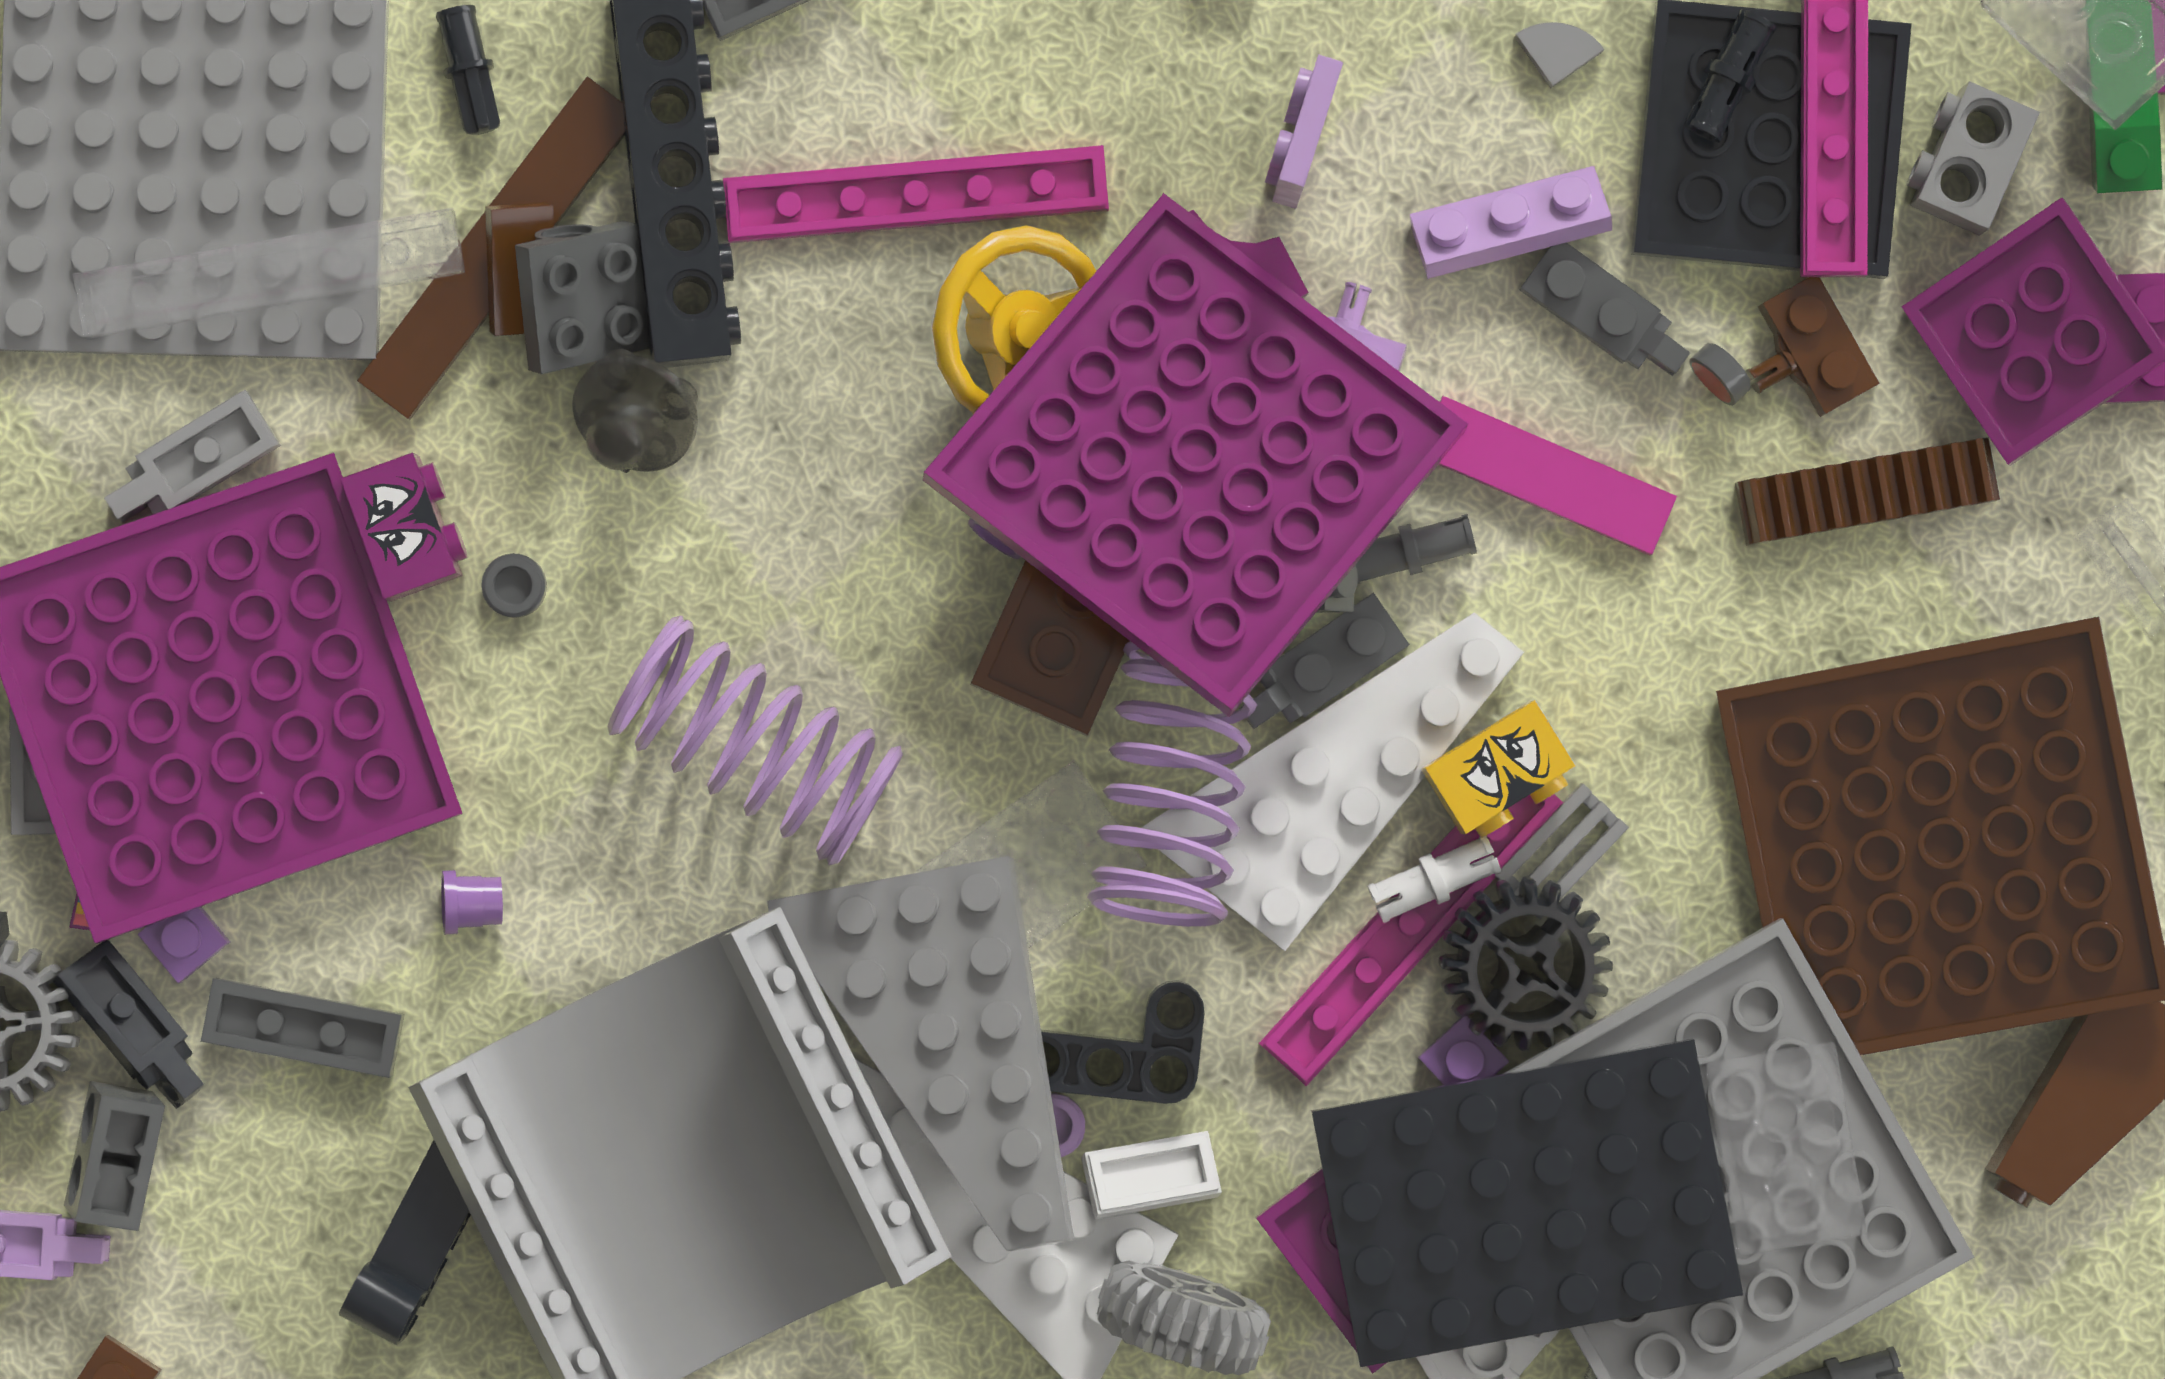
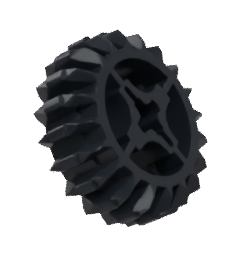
[1438,876,1613,1051]

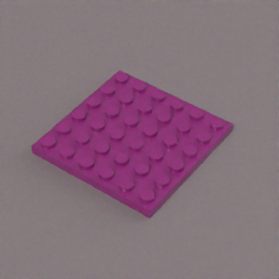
[923,193,1468,717]
[0,453,463,944]

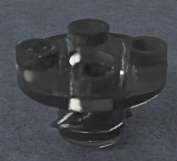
[572,349,698,473]

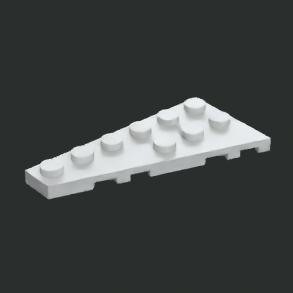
[1141,612,1524,951]
[855,1058,1178,1379]

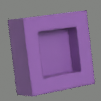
[138,907,230,983]
[1418,1016,1509,1085]

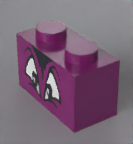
[340,452,468,602]

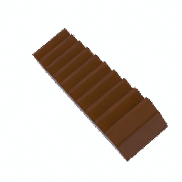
[1735,437,2000,546]

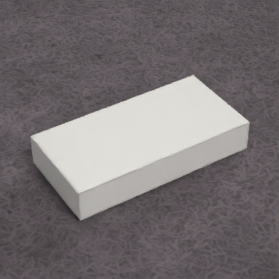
[1081,1131,1222,1219]

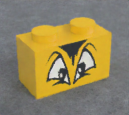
[1421,700,1575,838]

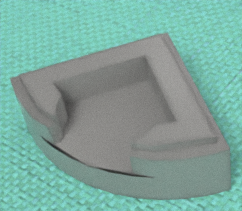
[1514,22,1604,88]

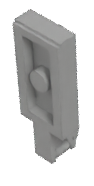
[104,390,281,522]

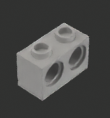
[1906,81,2040,236]

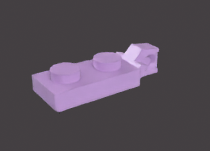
[0,1210,111,1280]

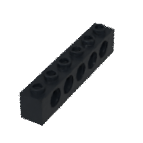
[609,0,741,369]

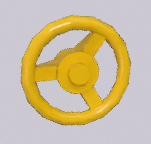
[932,225,1096,414]

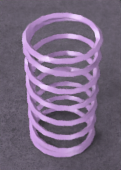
[607,616,903,865]
[1087,641,1257,927]

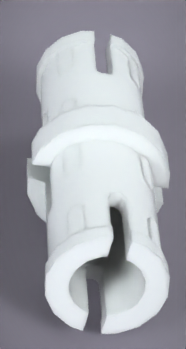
[1367,836,1502,923]

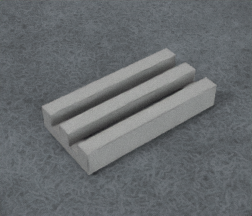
[1495,783,1629,920]

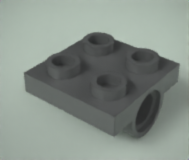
[515,221,650,374]

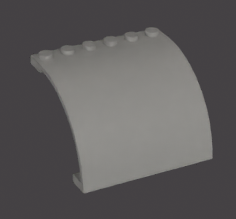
[408,907,952,1379]

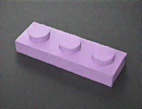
[1410,166,1612,279]

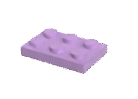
[1265,54,1343,209]

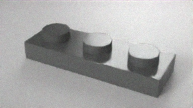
[200,978,405,1078]

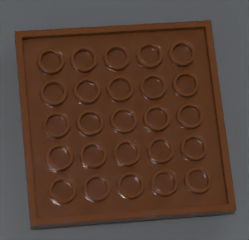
[1716,617,2165,1055]

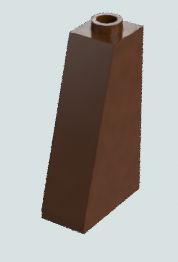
[1985,1002,2165,1208]

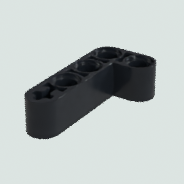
[1041,980,1205,1104]
[339,1140,471,1345]

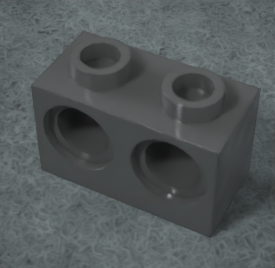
[64,1081,165,1231]

